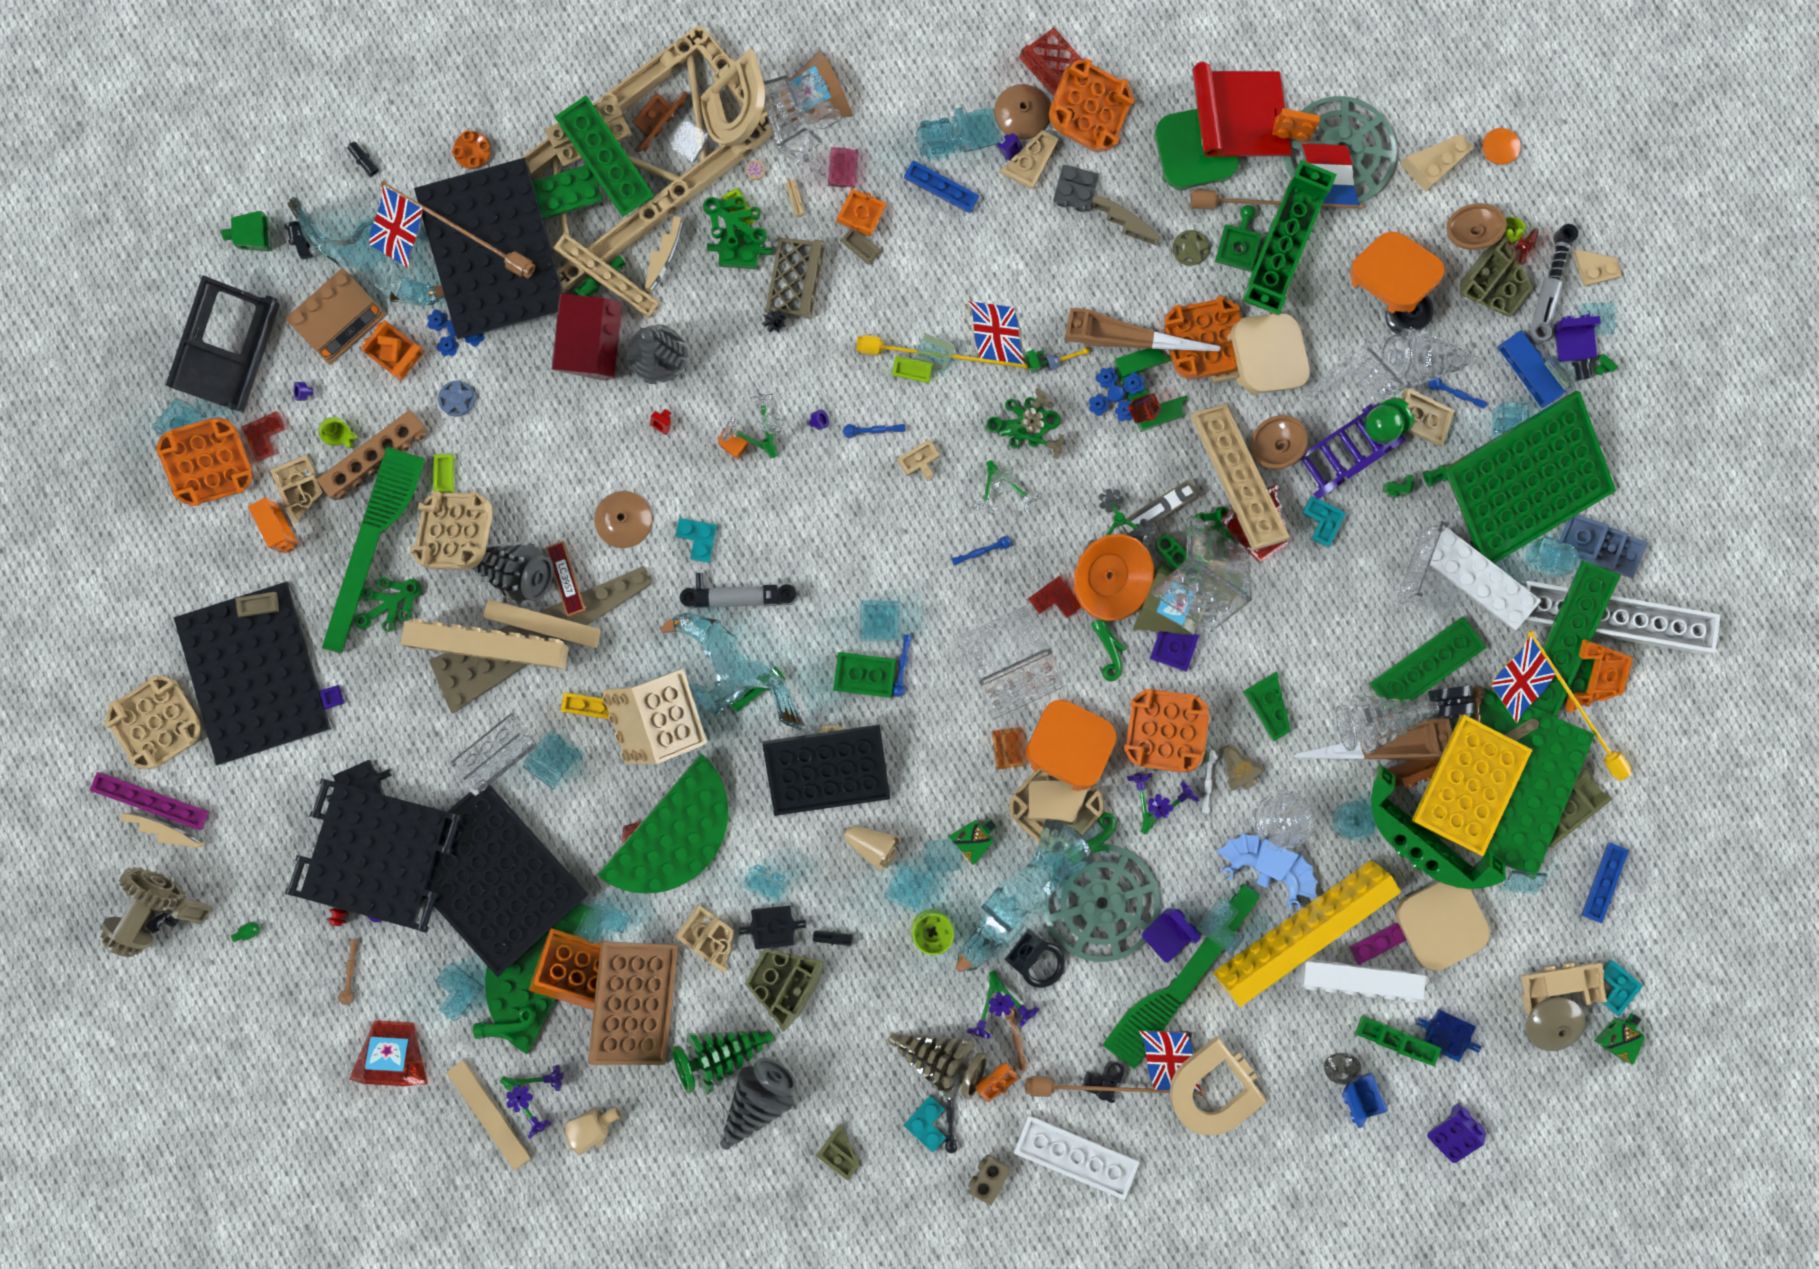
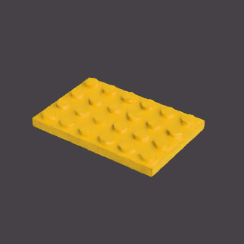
[1411,715,1532,856]

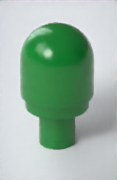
[231,922,260,942]

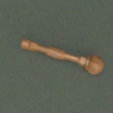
[1472,686,1485,722]
[338,940,359,1005]
[1004,1007,1028,1070]

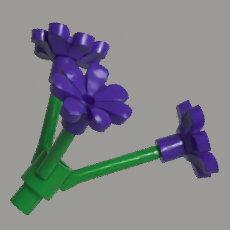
[1127,773,1200,834]
[966,971,1040,1039]
[500,1065,563,1139]

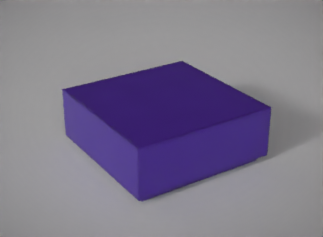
[319,685,345,710]

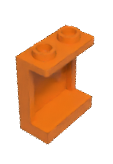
[361,320,425,381]

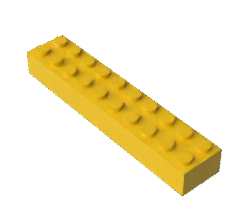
[1212,860,1401,1008]

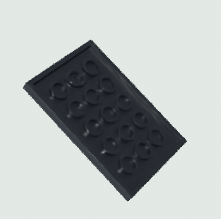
[762,724,890,816]

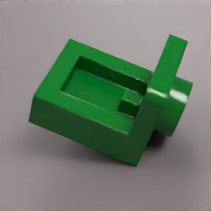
[1382,474,1414,498]

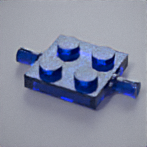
[1416,1009,1481,1062]

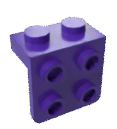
[1554,314,1601,362]
[1142,908,1201,963]
[1427,1103,1486,1163]

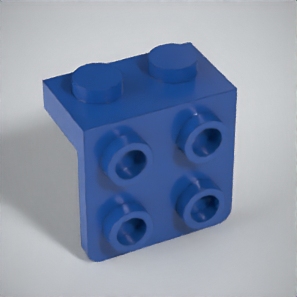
[1342,1072,1388,1128]

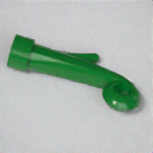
[1091,619,1126,682]
[1066,812,1117,865]
[473,1006,536,1042]

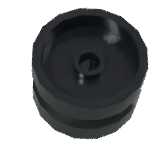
[1385,295,1434,337]
[1428,685,1476,719]

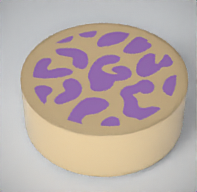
[746,160,765,180]

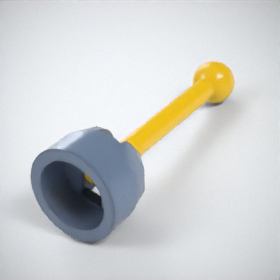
[1044,347,1090,371]

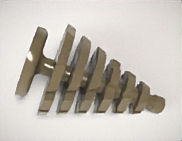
[888,1033,988,1100]

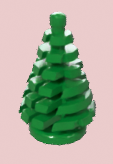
[672,1031,774,1095]

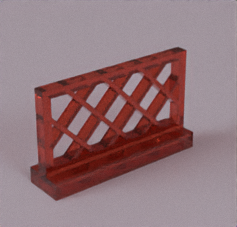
[1019,27,1083,97]

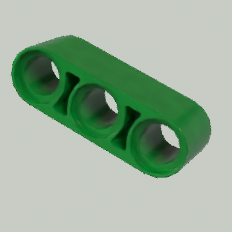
[1155,535,1202,582]

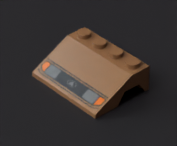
[285,268,387,365]

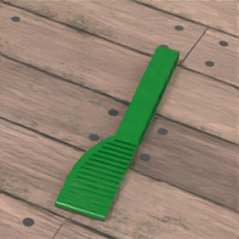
[322,447,425,654]
[1102,883,1260,1069]

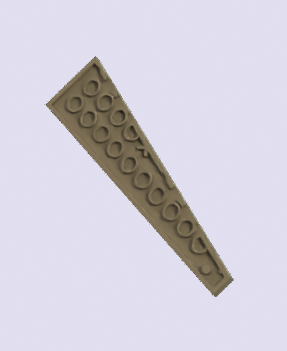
[429,566,651,714]

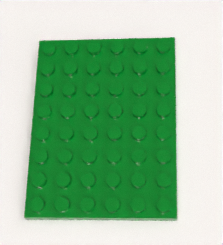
[1443,391,1616,563]
[1425,688,1595,878]

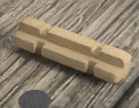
[786,180,805,217]

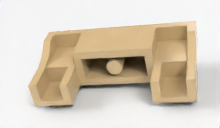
[544,96,632,168]
[1520,962,1607,1015]

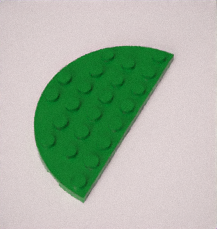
[596,753,728,894]
[485,904,602,1054]

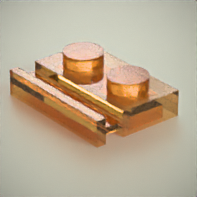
[991,728,1024,770]

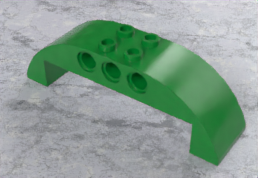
[1242,160,1337,316]
[1371,764,1506,889]

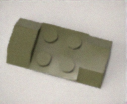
[1549,769,1613,848]

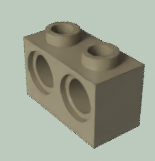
[968,1155,1010,1206]

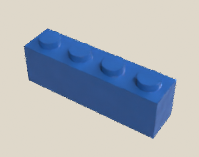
[1497,330,1566,408]

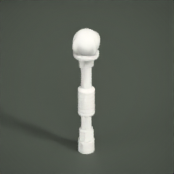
[1202,750,1218,813]

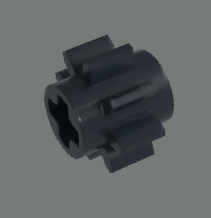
[762,309,786,333]

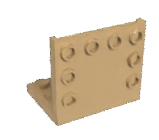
[602,669,708,764]

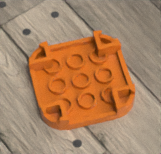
[1049,58,1134,152]
[1349,232,1445,314]
[1164,296,1241,380]
[156,417,253,506]
[1124,689,1210,773]
[1025,700,1116,791]

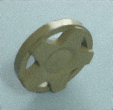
[1173,230,1208,266]

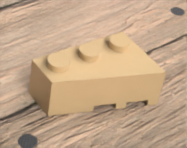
[1400,134,1473,191]

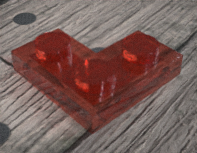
[242,411,286,462]
[1028,576,1081,618]

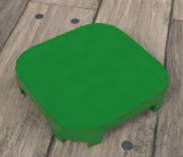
[1154,109,1238,190]

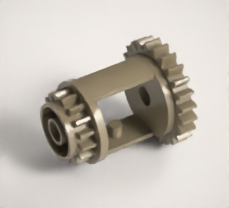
[100,867,187,957]

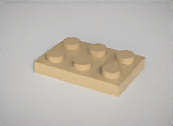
[1401,388,1455,446]

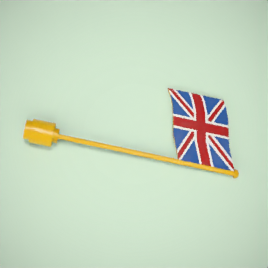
[856,301,1029,370]
[1491,631,1632,781]

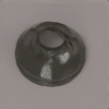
[1324,1053,1361,1085]

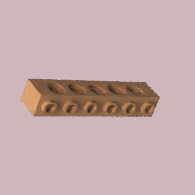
[316,409,428,501]

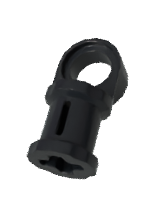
[284,221,313,260]
[146,909,179,933]

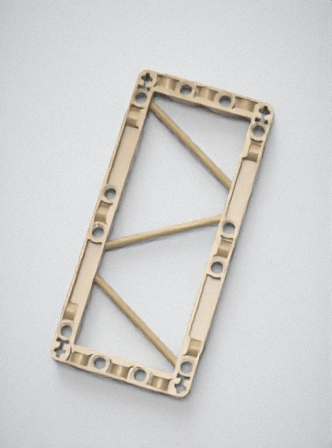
[520,26,778,294]

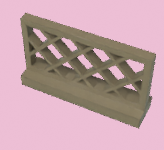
[765,237,825,319]

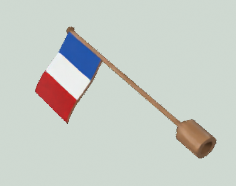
[1190,143,1363,210]

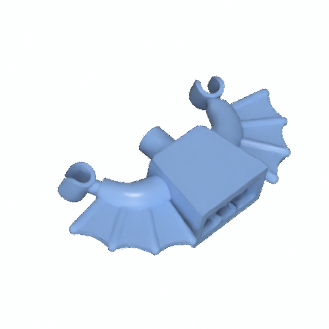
[1217,833,1318,910]

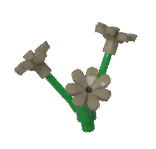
[1000,388,1065,459]

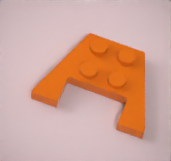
[1565,640,1633,712]

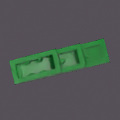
[1355,1015,1442,1066]

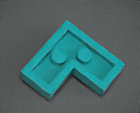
[1302,496,1346,548]
[675,518,717,563]
[1601,959,1643,1016]
[903,1095,946,1153]

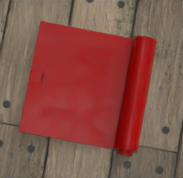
[1192,62,1292,157]

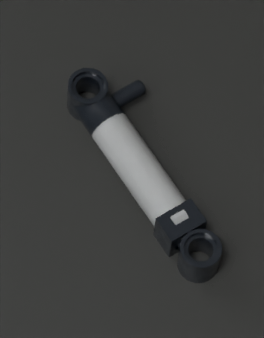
[680,573,797,609]

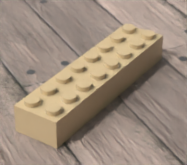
[400,618,569,670]

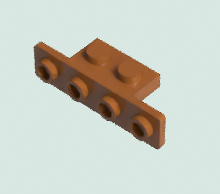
[632,91,688,152]
[1373,758,1440,788]

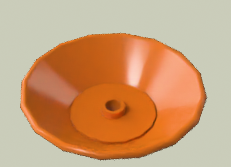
[1074,533,1154,621]

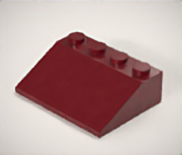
[551,294,623,381]

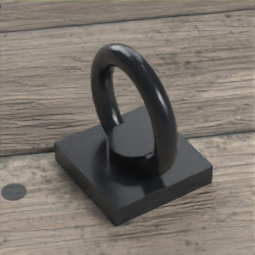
[1005,928,1065,988]

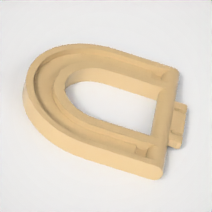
[699,49,765,146]
[1170,1036,1267,1135]

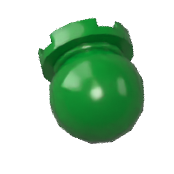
[1365,397,1415,444]

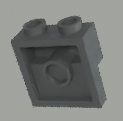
[1053,164,1099,212]

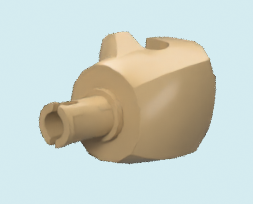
[564,1107,622,1155]

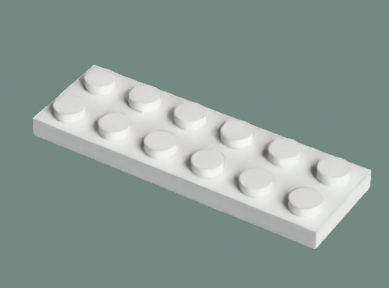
[1421,527,1542,631]
[1013,1115,1140,1200]

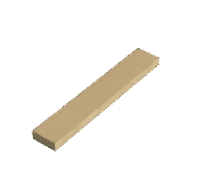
[553,232,660,318]
[483,599,602,648]
[446,1060,532,1171]

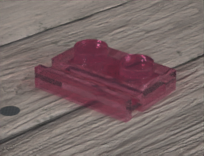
[828,147,859,188]

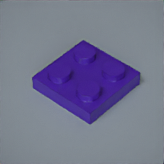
[1149,631,1199,672]

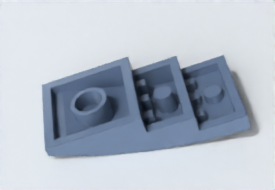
[1557,515,1648,579]

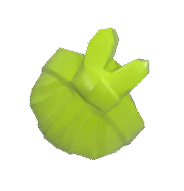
[1503,217,1525,245]
[318,417,358,448]

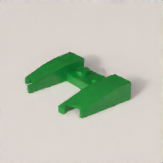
[1114,348,1187,432]

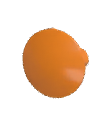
[1482,128,1520,165]
[452,130,491,169]

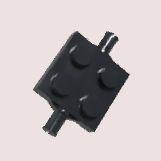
[326,760,392,802]
[739,905,807,950]

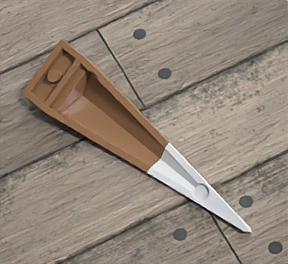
[1065,308,1221,351]
[1294,718,1452,760]

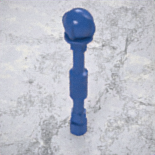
[1428,376,1487,409]
[843,424,905,438]
[951,536,1011,566]
[892,634,911,697]

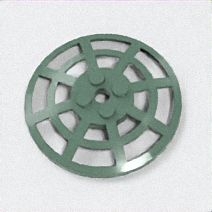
[1284,96,1397,203]
[1042,844,1160,962]

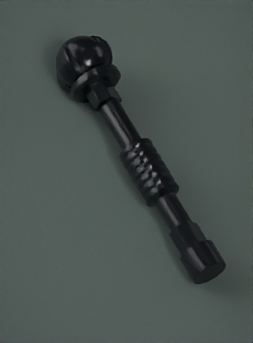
[945,1098,957,1154]

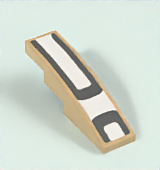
[645,216,683,293]
[120,813,203,847]

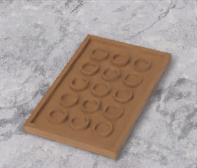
[588,941,678,1065]

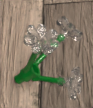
[721,393,785,458]
[971,460,1043,515]

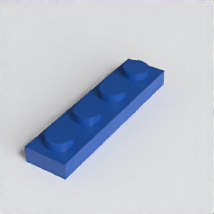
[904,160,979,214]
[1581,843,1629,923]

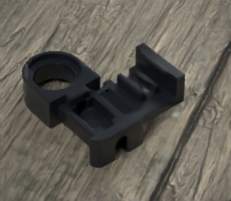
[1082,1061,1124,1103]

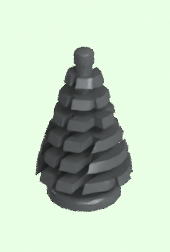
[627,324,687,385]
[473,544,554,604]
[720,1058,797,1150]

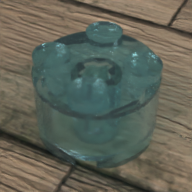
[916,118,957,160]
[1331,801,1376,841]

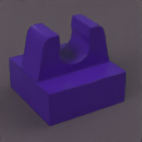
[997,133,1023,161]

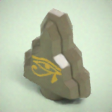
[1223,744,1265,791]

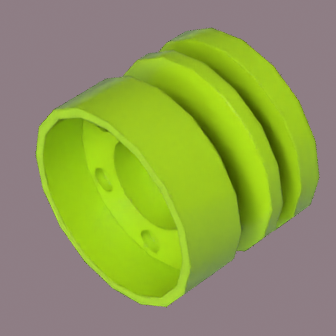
[911,909,954,955]

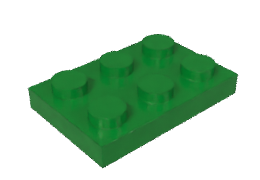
[833,652,896,698]

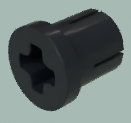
[1571,358,1593,381]

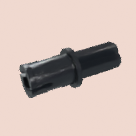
[347,141,379,177]
[813,930,852,947]

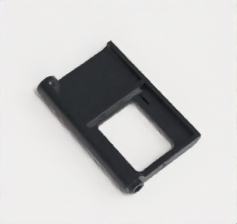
[165,275,280,413]

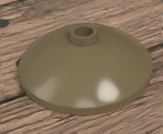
[1525,997,1585,1051]

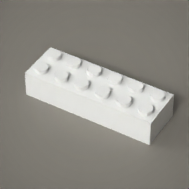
[1296,959,1426,1002]

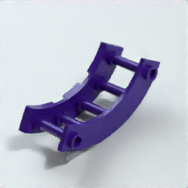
[1293,403,1406,500]

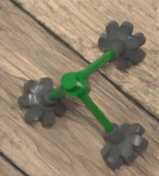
[1085,488,1155,550]

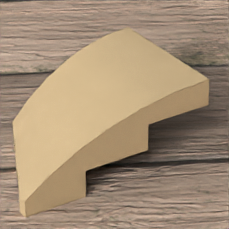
[270,454,323,524]
[1029,781,1091,824]
[674,904,734,973]

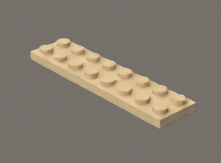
[1190,404,1290,551]

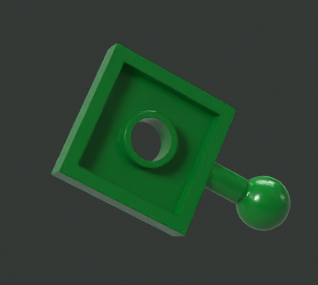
[1214,205,1262,272]

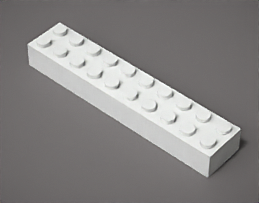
[1520,581,1720,655]

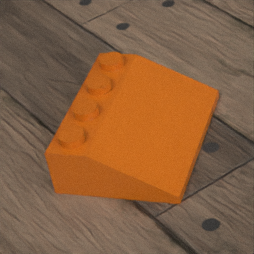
[529,928,601,1011]

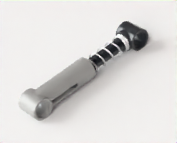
[1527,224,1579,345]

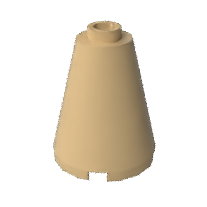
[844,825,901,873]

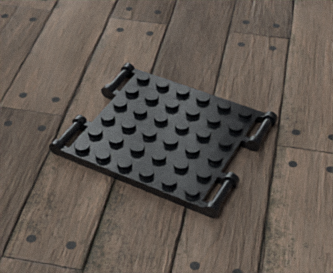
[284,778,463,933]

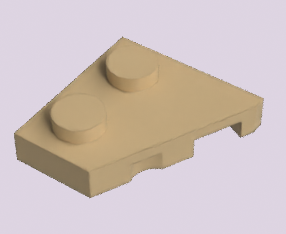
[1574,250,1622,287]

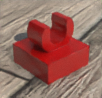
[650,409,671,435]

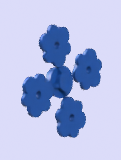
[427,309,485,356]
[1089,367,1144,422]

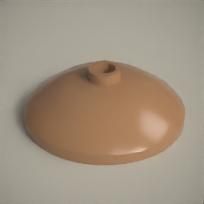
[994,84,1050,139]
[1446,203,1506,250]
[1250,415,1308,470]
[594,491,652,548]

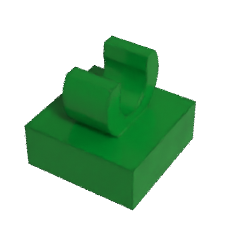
[1025,349,1048,374]
[1594,354,1618,376]

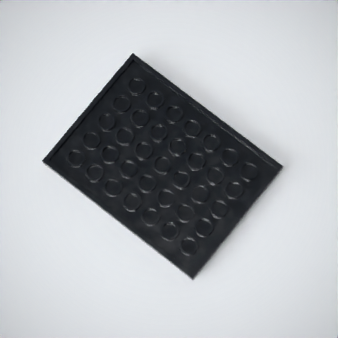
[414,157,564,340]
[173,582,331,766]
[426,779,589,977]

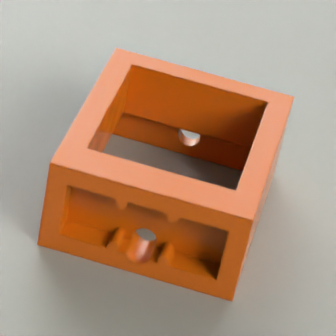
[247,497,298,553]

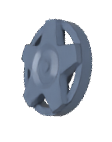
[438,380,475,417]

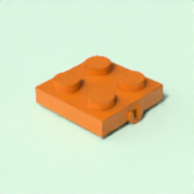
[1272,108,1320,142]
[836,189,887,237]
[974,1063,1020,1102]

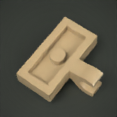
[897,439,940,481]

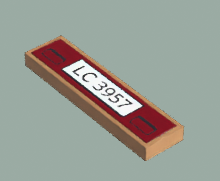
[545,541,587,618]

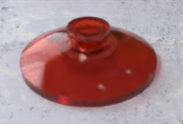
[1517,228,1539,265]

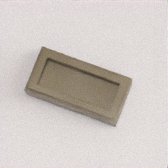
[840,229,881,265]
[235,592,279,618]
[171,898,213,924]

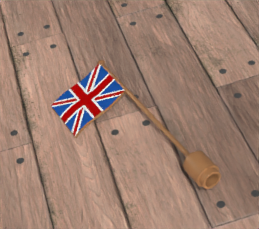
[369,181,535,278]
[1025,1030,1205,1097]

